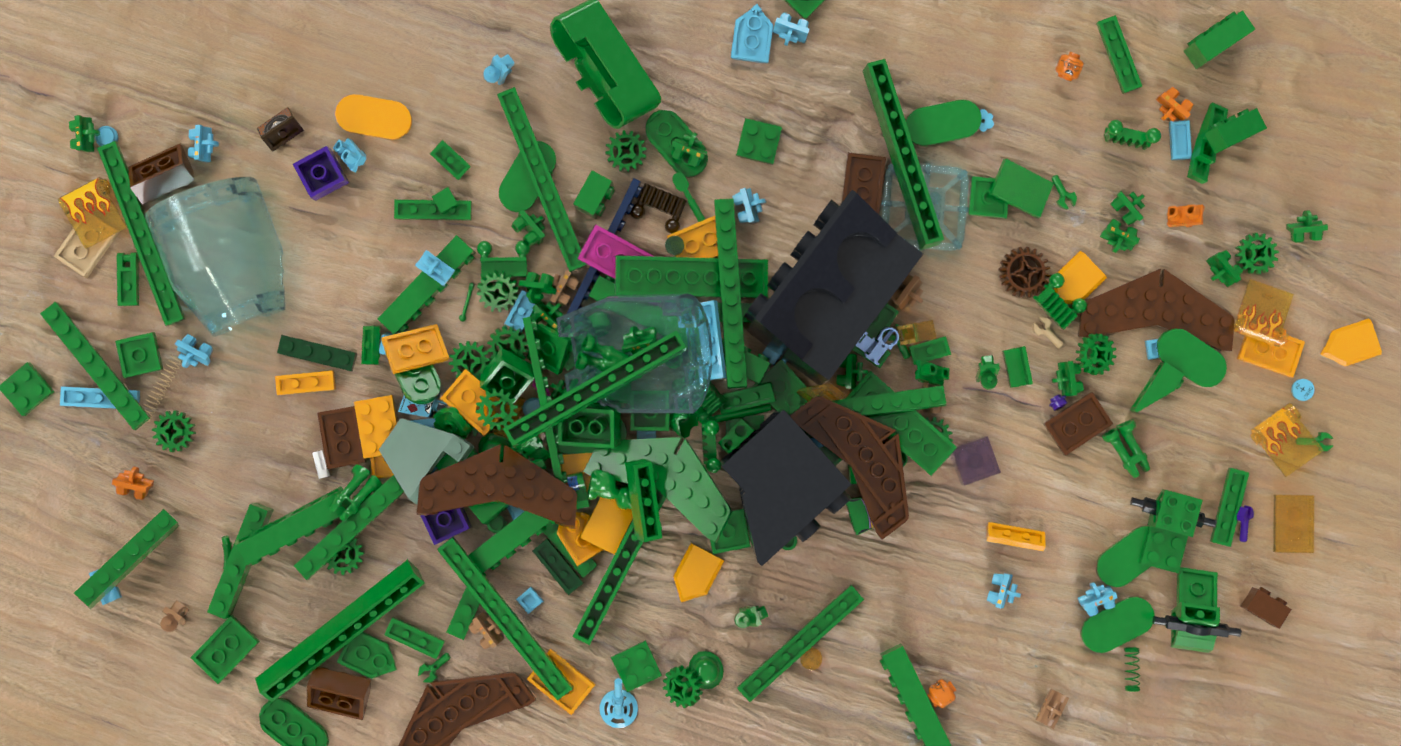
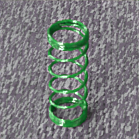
[1124,647,1140,692]

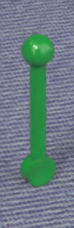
[459,283,474,322]

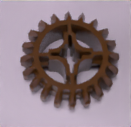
[998,247,1051,298]

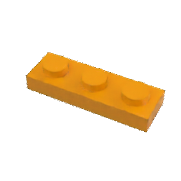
[275,371,336,395]
[987,522,1046,551]

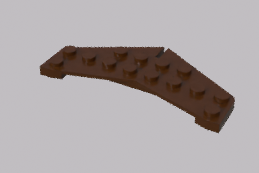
[1078,269,1235,352]
[789,396,909,540]
[417,444,577,527]
[398,672,536,746]

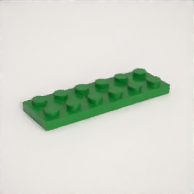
[753,359,842,466]
[845,371,958,476]

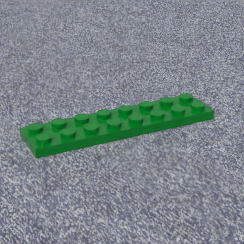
[615,256,768,298]

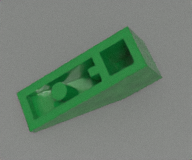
[1129,362,1185,412]

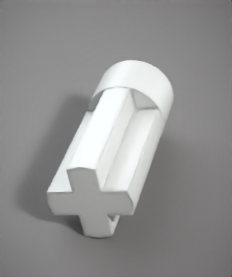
[313,450,330,479]

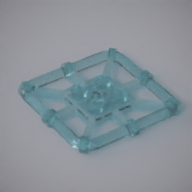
[881,163,969,251]

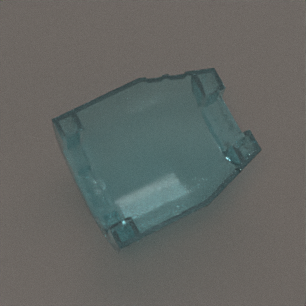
[145,177,285,337]
[556,293,713,413]

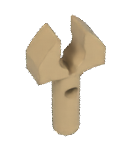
[1032,317,1063,348]

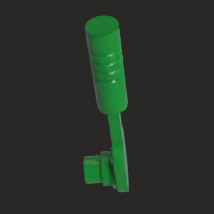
[672,172,705,222]

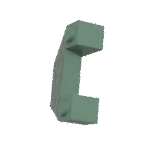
[379,418,475,505]

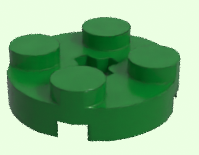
[433,407,471,439]

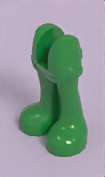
[1102,419,1150,478]
[329,464,383,521]

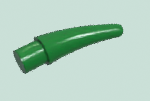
[221,535,232,569]

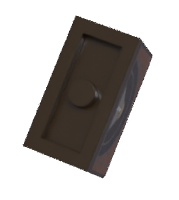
[257,107,304,152]

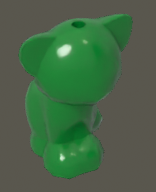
[588,469,631,509]

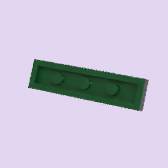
[277,335,357,372]

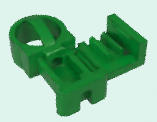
[510,436,550,462]

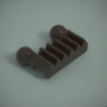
[630,183,687,234]

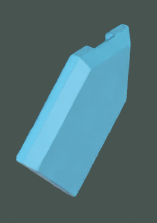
[731,4,773,63]

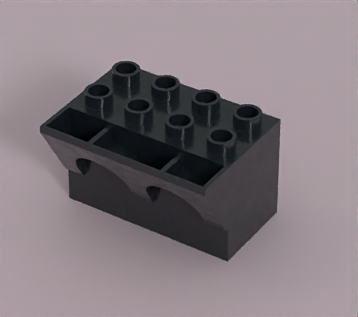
[744,190,923,386]
[720,410,852,566]

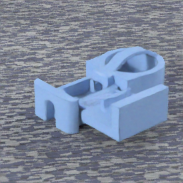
[856,327,899,365]

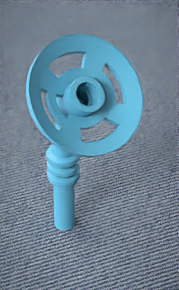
[600,678,638,728]

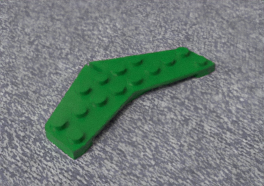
[583,437,732,542]

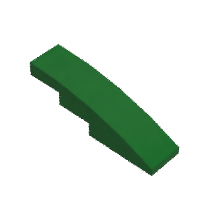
[1187,102,1228,184]

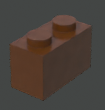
[1240,587,1292,629]

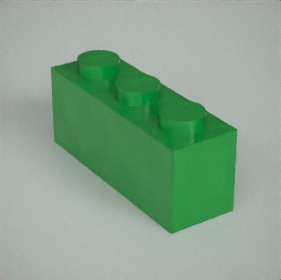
[1205,108,1267,154]

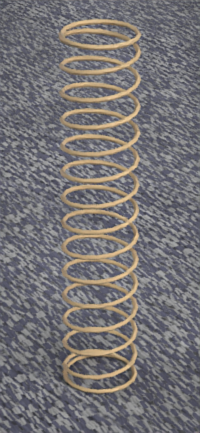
[143,355,183,422]

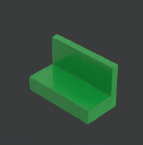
[1002,346,1033,388]

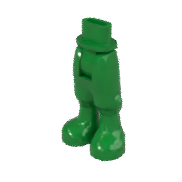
[575,334,642,378]

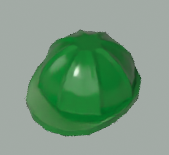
[670,405,704,438]

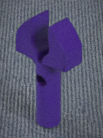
[1237,505,1254,542]

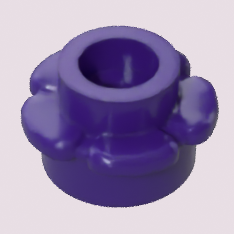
[1049,394,1067,411]

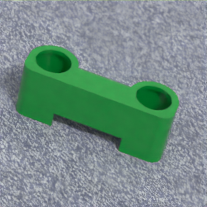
[550,0,661,129]

